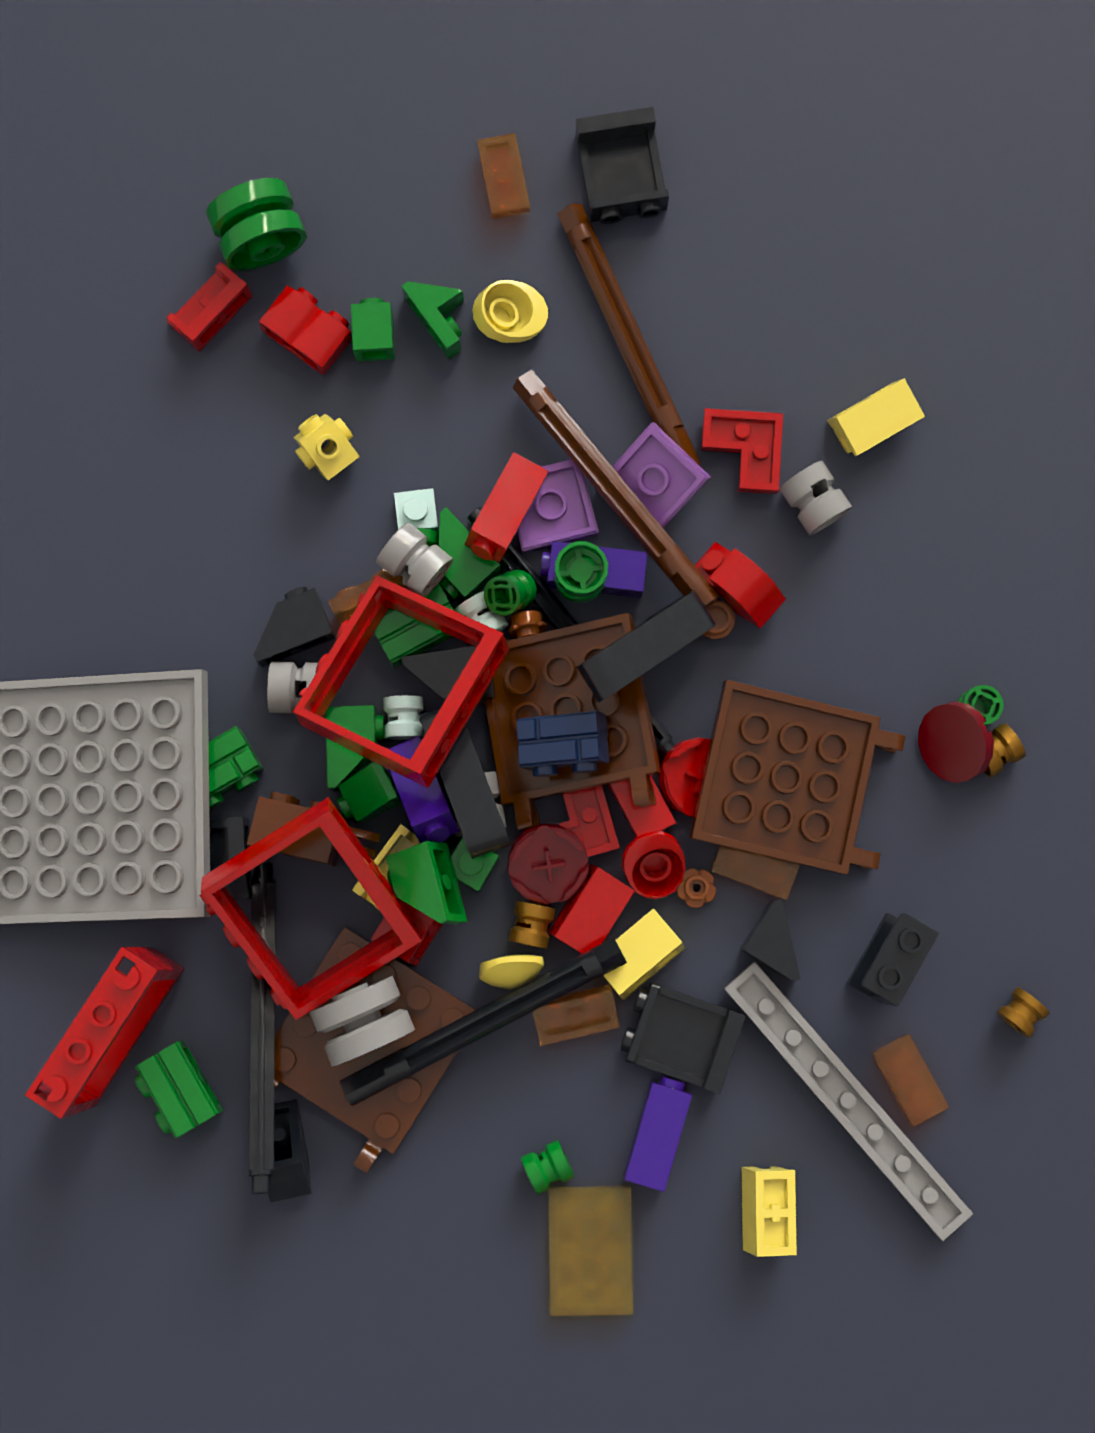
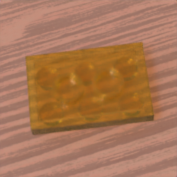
[549,1186,633,1316]

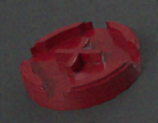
[918,701,994,783]
[507,824,589,905]

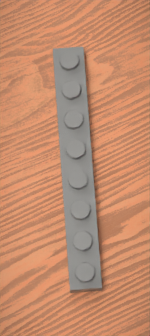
[723,962,973,1241]

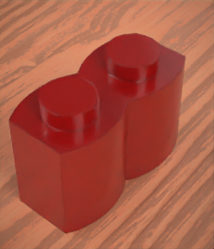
[259,285,352,376]

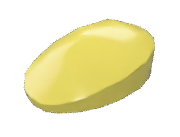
[472,280,548,343]
[479,955,544,990]

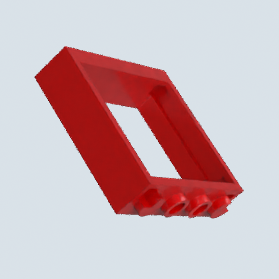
[293,575,509,788]
[199,797,422,1020]
[25,947,185,1119]

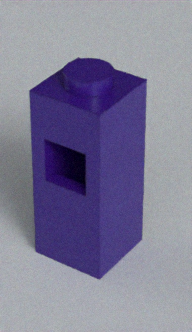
[540,541,648,598]
[389,736,459,843]
[623,1076,692,1192]

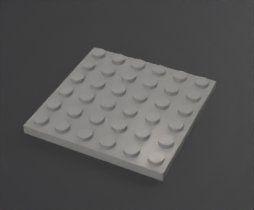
[0,669,211,924]

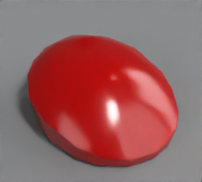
[621,831,686,899]

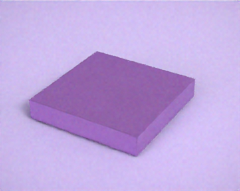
[612,422,711,529]
[517,459,599,554]

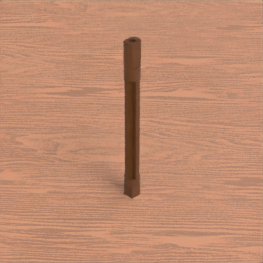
[557,203,701,466]
[513,369,719,609]

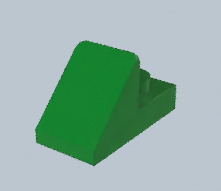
[401,281,464,360]

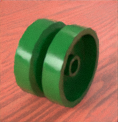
[206,178,307,271]

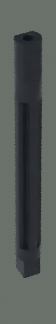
[340,937,627,1106]

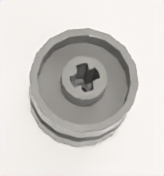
[309,976,415,1066]

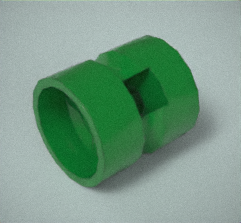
[555,541,608,603]

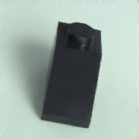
[254,587,336,667]
[402,646,495,708]
[268,1099,311,1202]

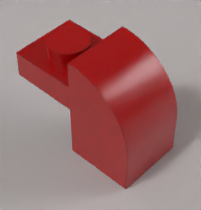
[694,542,786,629]

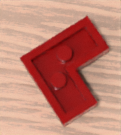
[701,408,783,494]
[558,786,620,858]

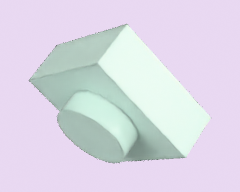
[394,488,439,530]

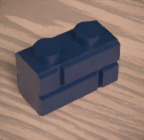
[517,711,609,777]

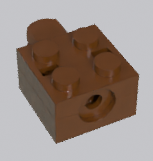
[247,791,381,867]

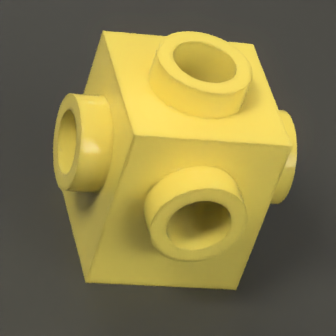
[293,414,360,481]

